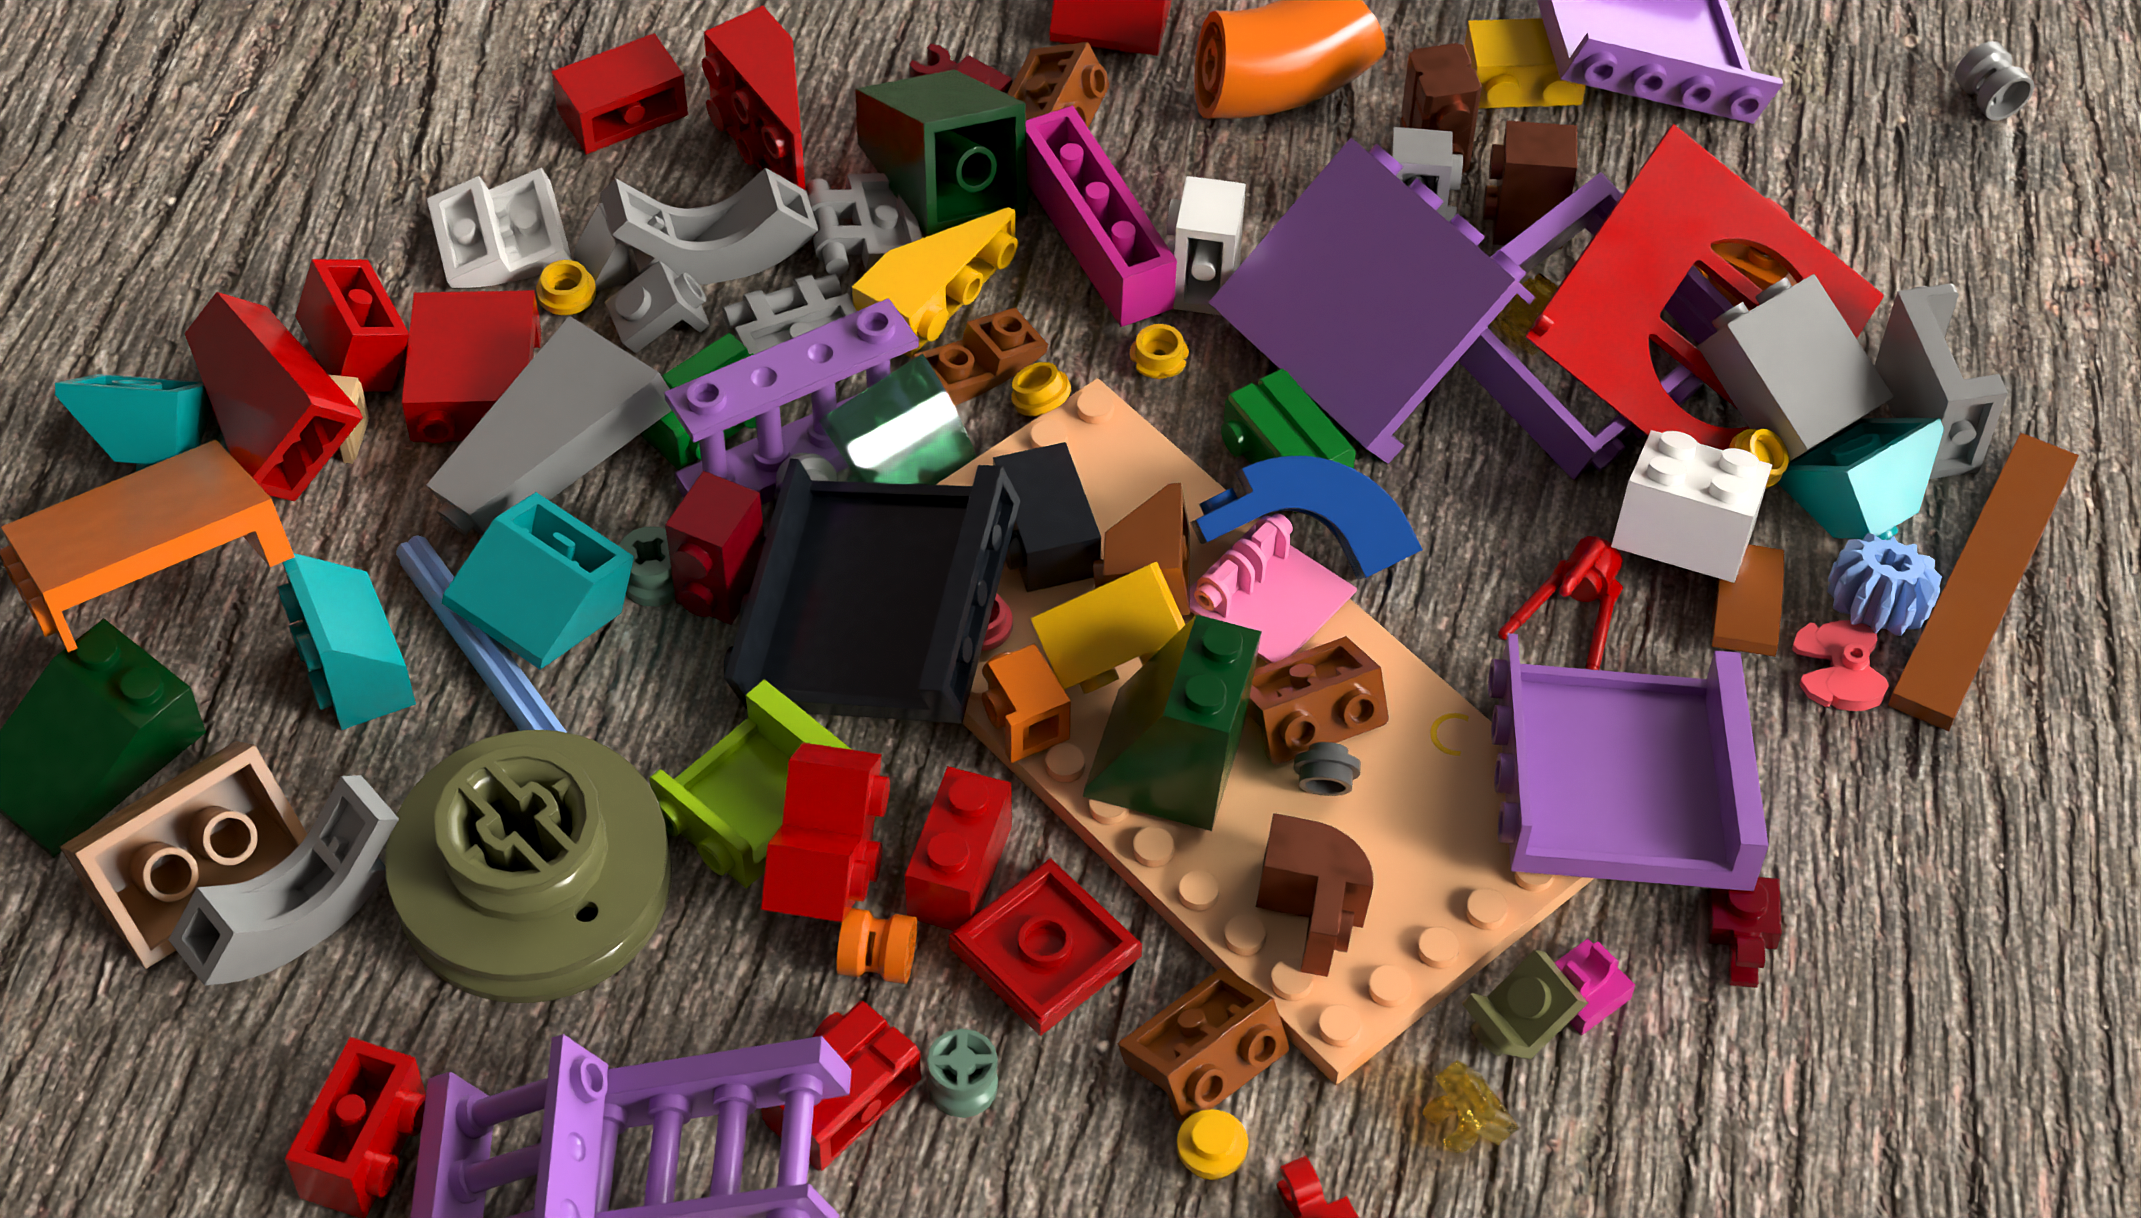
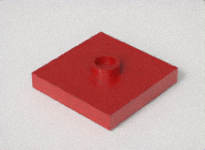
[949,858,1142,1036]

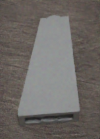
[426,316,671,536]

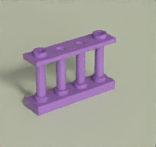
[664,298,922,505]
[410,1034,608,1218]
[594,1036,851,1218]

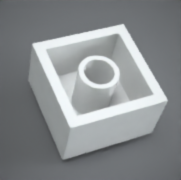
[1611,430,1773,583]

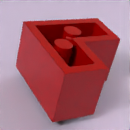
[761,742,890,922]

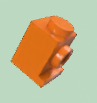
[982,643,1071,763]

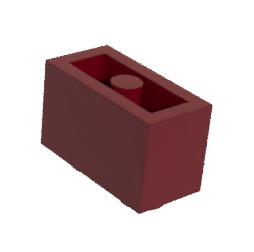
[665,470,764,625]

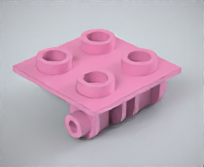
[1190,513,1357,664]

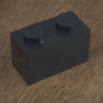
[993,442,1101,592]

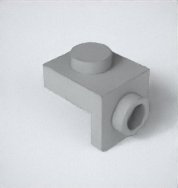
[605,260,710,353]

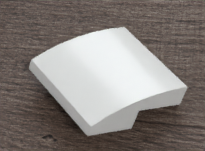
[427,167,572,288]

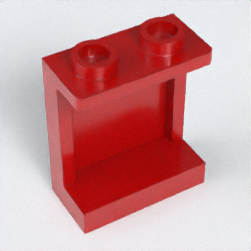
[402,290,541,443]

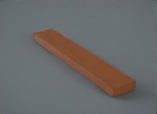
[1888,432,2079,731]

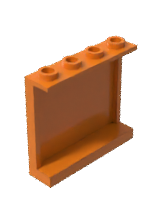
[0,440,295,652]

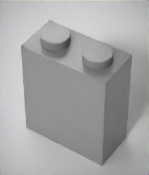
[1697,274,1894,462]

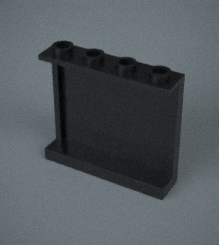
[724,458,1021,723]

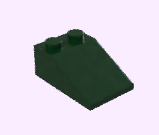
[0,618,206,858]

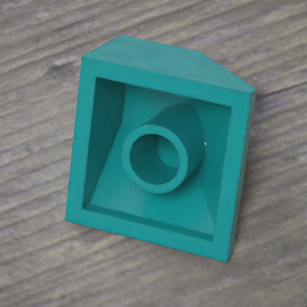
[55,374,212,472]
[1778,418,1944,540]

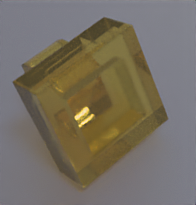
[1490,273,1558,356]
[1422,1060,1520,1153]

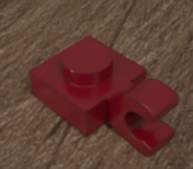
[1708,877,1782,988]

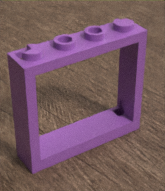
[1458,172,1734,480]

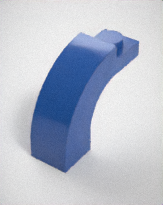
[1190,456,1423,579]

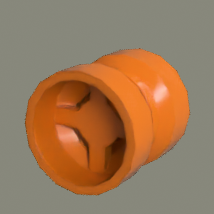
[837,908,917,984]

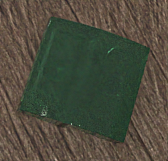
[819,353,977,485]

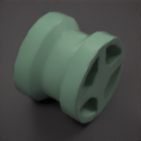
[619,526,675,606]
[927,1028,998,1118]

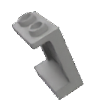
[1874,283,2008,479]

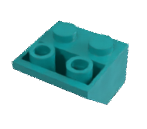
[441,492,634,670]
[277,553,416,730]

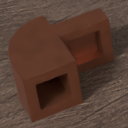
[1256,813,1374,977]

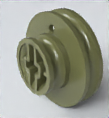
[385,730,672,1003]

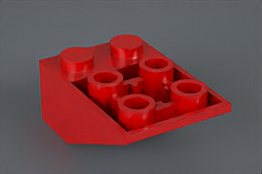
[701,5,806,190]

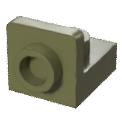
[1462,949,1588,1060]

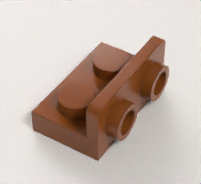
[1007,42,1109,127]
[1247,636,1389,765]
[1117,967,1289,1124]

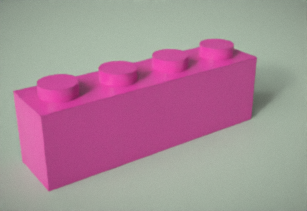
[1026,105,1177,327]

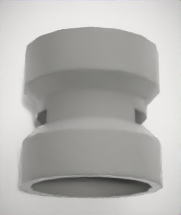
[1955,41,2035,120]

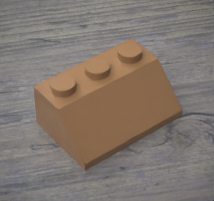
[60,741,308,969]

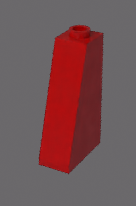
[184,292,363,502]

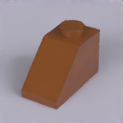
[1093,482,1190,615]

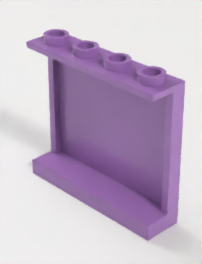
[1537,0,1783,124]
[1208,138,1536,464]
[1488,633,1768,891]

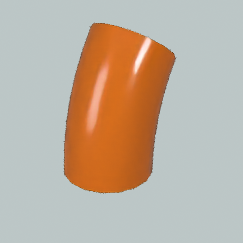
[1194,0,1386,119]

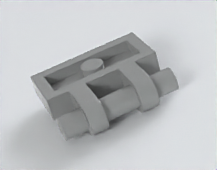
[806,173,922,276]
[722,274,856,354]

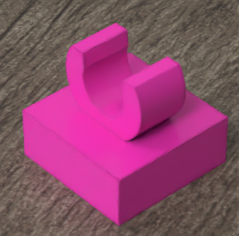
[1554,938,1635,1035]

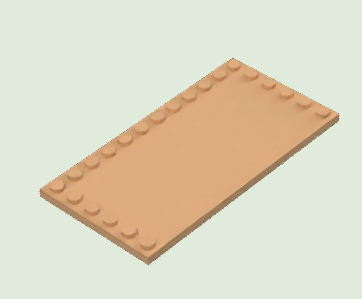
[936,378,1595,1086]

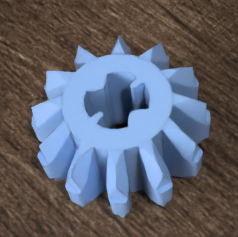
[1827,533,1942,636]

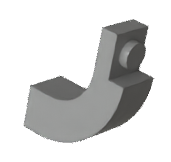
[600,168,819,285]
[168,775,399,986]

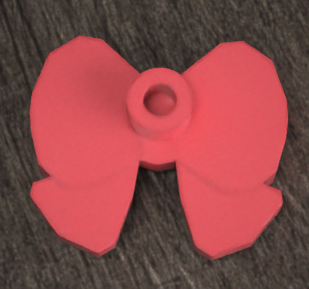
[1792,620,1889,711]

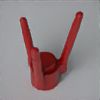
[1498,536,1623,670]

